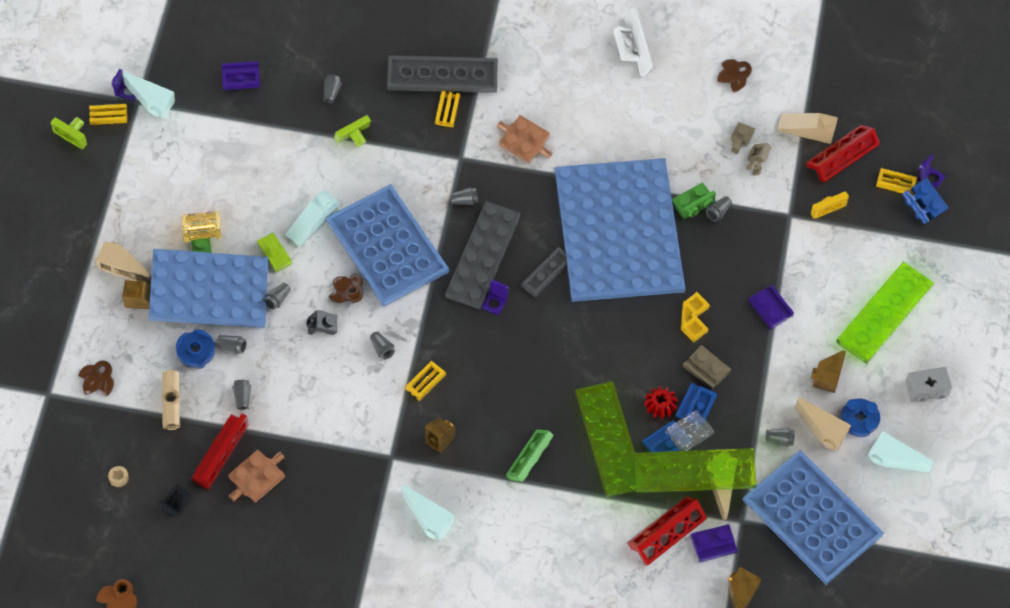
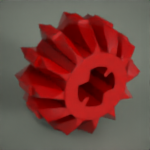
[644,385,678,420]

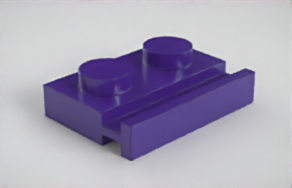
[222,61,260,90]
[749,284,794,329]
[690,524,738,563]

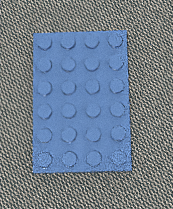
[326,184,449,307]
[149,249,268,328]
[743,450,884,585]

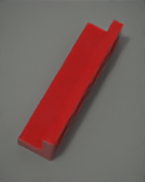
[806,125,880,182]
[191,413,249,490]
[627,496,707,566]

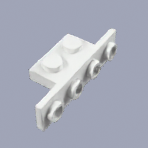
[613,8,653,77]

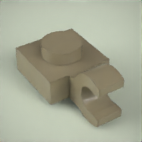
[731,122,755,154]
[746,143,772,176]

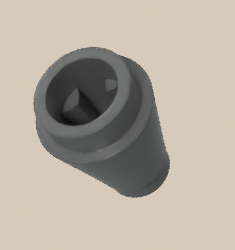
[323,75,342,103]
[451,187,479,205]
[706,196,732,221]
[264,283,291,310]
[370,331,395,360]
[216,335,247,355]
[232,379,252,410]
[765,428,795,447]

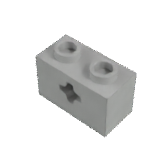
[905,367,952,402]

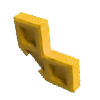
[681,292,710,343]

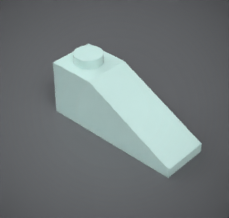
[123,71,175,118]
[285,189,338,247]
[868,432,934,473]
[402,485,454,541]

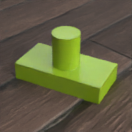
[334,115,371,147]
[51,117,87,150]
[257,232,292,273]

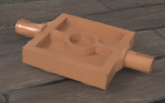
[497,115,553,164]
[228,450,285,503]

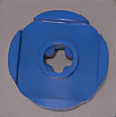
[176,330,215,369]
[840,398,880,437]

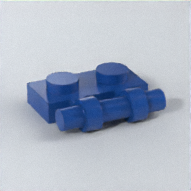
[902,178,949,224]

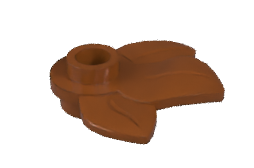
[96,579,137,608]

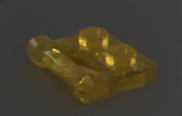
[181,210,222,243]

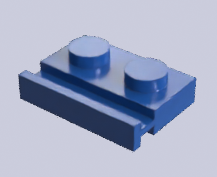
[675,383,717,429]
[642,420,691,465]

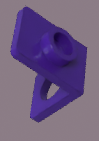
[111,68,136,102]
[918,154,945,190]
[482,279,509,315]

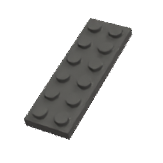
[387,56,498,93]
[445,201,521,310]

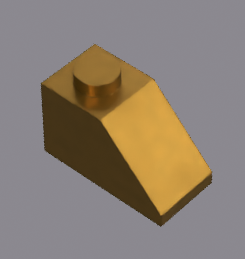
[122,280,151,309]
[810,350,846,393]
[425,418,455,454]
[728,566,761,608]

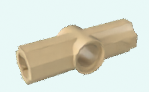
[161,370,181,430]

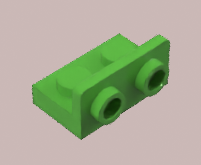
[672,182,716,219]

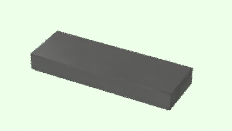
[521,247,567,298]

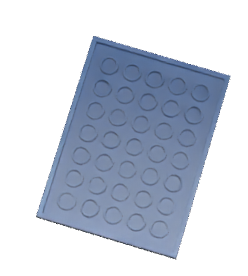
[555,158,685,302]

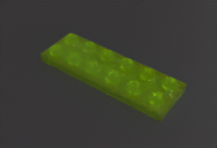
[836,261,934,364]
[575,381,645,498]
[635,448,756,493]

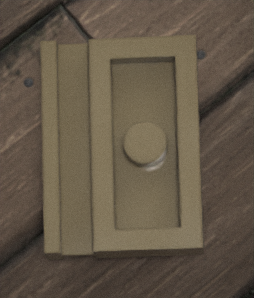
[683,345,731,390]

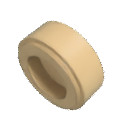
[108,466,129,487]

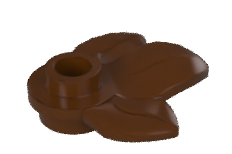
[717,59,752,92]
[328,274,364,303]
[78,360,114,396]

